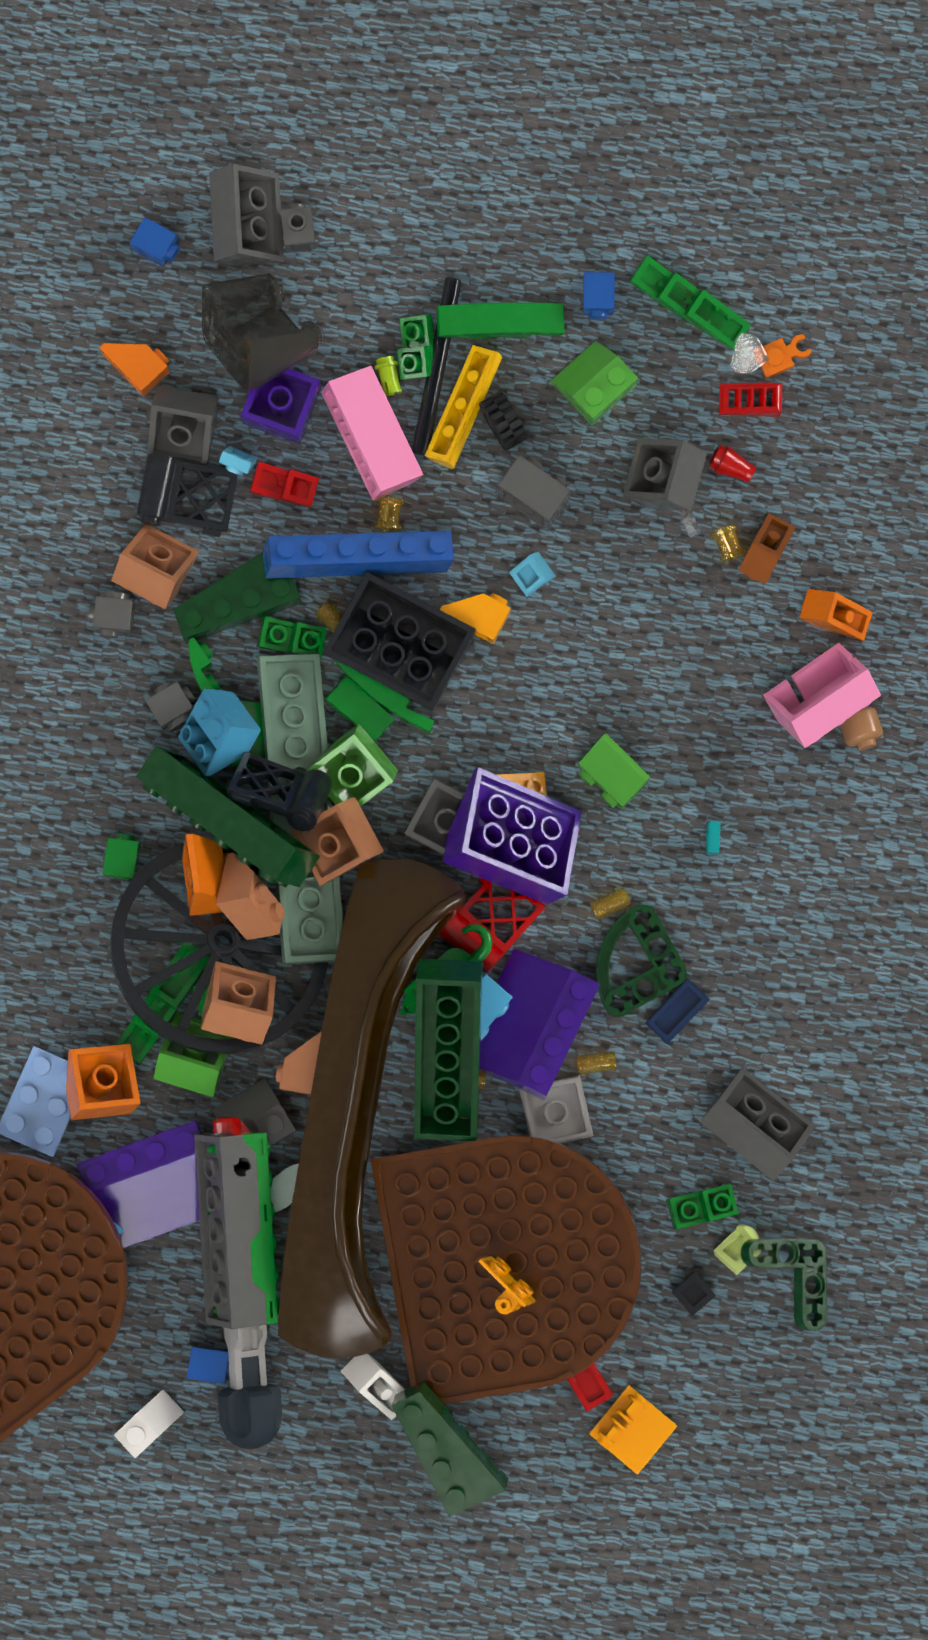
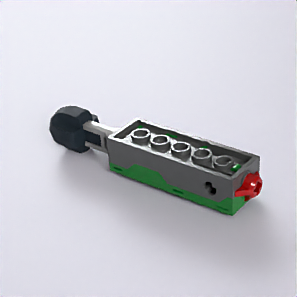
[194,1117,282,1449]

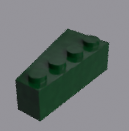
[173,552,302,644]
[391,1381,509,1517]

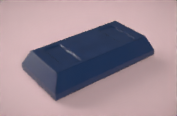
[645,978,710,1044]

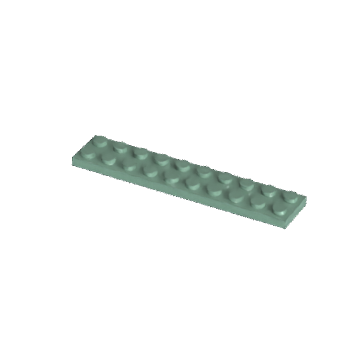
[257,654,343,964]

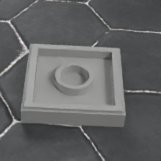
[519,1075,594,1144]

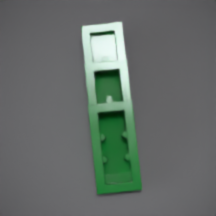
[628,255,751,350]
[436,303,565,339]
[331,658,434,735]
[115,944,210,1066]

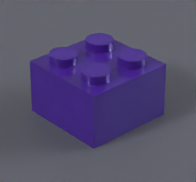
[240,359,321,444]

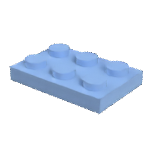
[0,1046,71,1157]

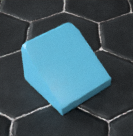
[509,552,556,597]

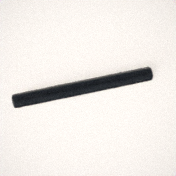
[412,277,461,455]

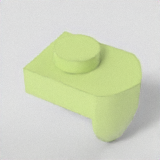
[713,1225,761,1275]

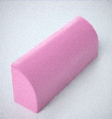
[321,366,423,501]

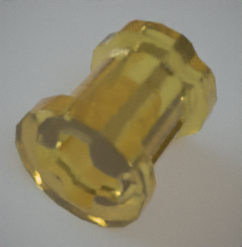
[374,497,404,532]
[710,524,747,564]

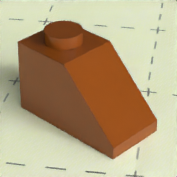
[738,513,796,585]

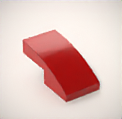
[249,462,319,508]

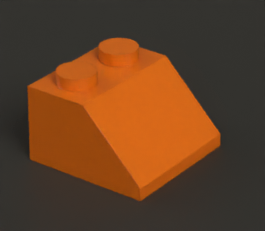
[182,834,228,916]
[66,1044,141,1120]

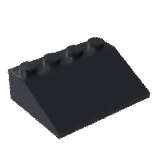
[323,572,476,711]

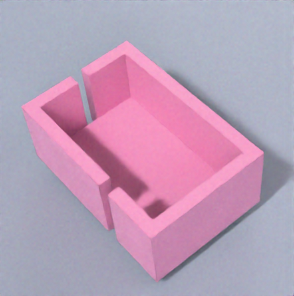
[763,643,881,748]

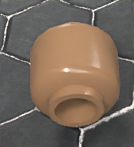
[839,706,883,751]

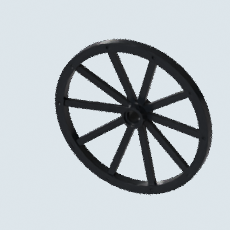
[110,838,328,1054]

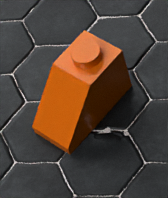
[99,343,170,397]
[799,589,873,641]

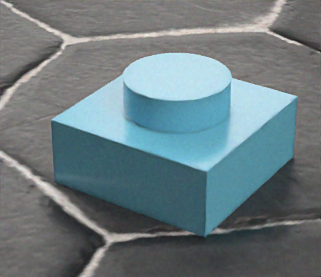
[219,446,258,475]

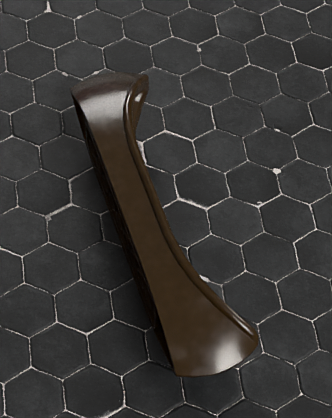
[278,859,466,1358]

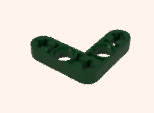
[741,1239,827,1331]

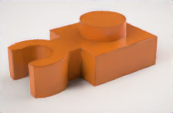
[754,334,812,379]

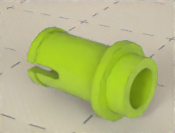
[374,356,402,396]

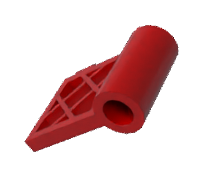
[438,878,546,974]

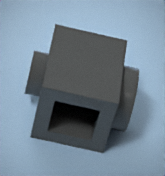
[88,591,135,638]
[145,681,196,732]

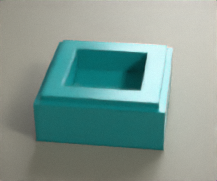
[705,821,721,855]

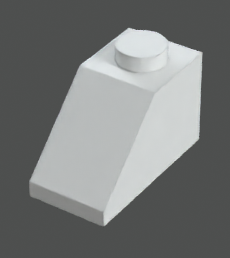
[341,1353,406,1420]
[114,1389,184,1458]

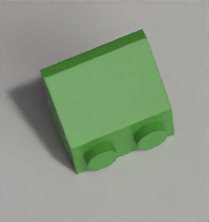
[551,341,638,426]
[307,723,398,807]
[578,733,650,810]
[153,1012,233,1097]

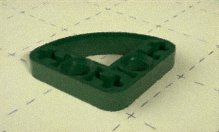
[596,904,687,1017]

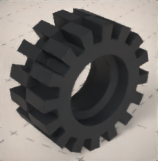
[479,391,528,451]

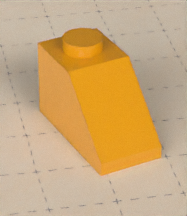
[440,593,511,644]

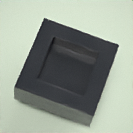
[671,1271,716,1316]

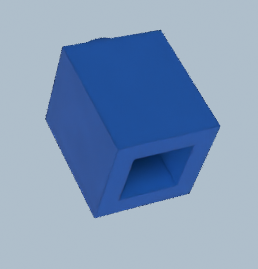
[130,217,180,268]
[583,272,615,320]
[187,1346,229,1384]

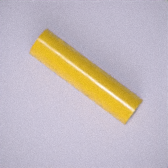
[424,345,502,469]

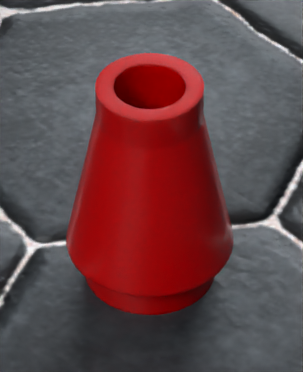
[708,444,756,483]

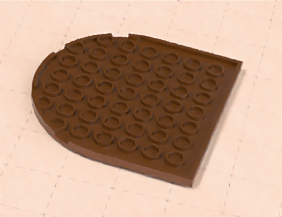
[371,1135,642,1404]
[0,1152,128,1443]

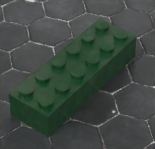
[136,746,320,888]
[414,958,483,1141]

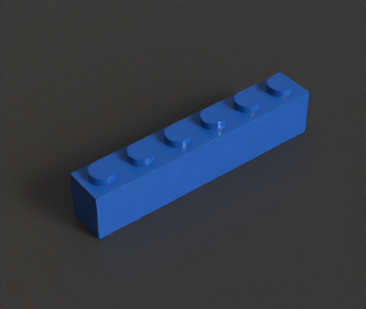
[262,531,454,578]

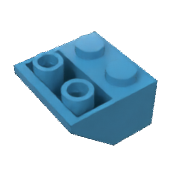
[178,688,261,776]

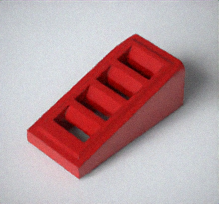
[719,382,782,417]

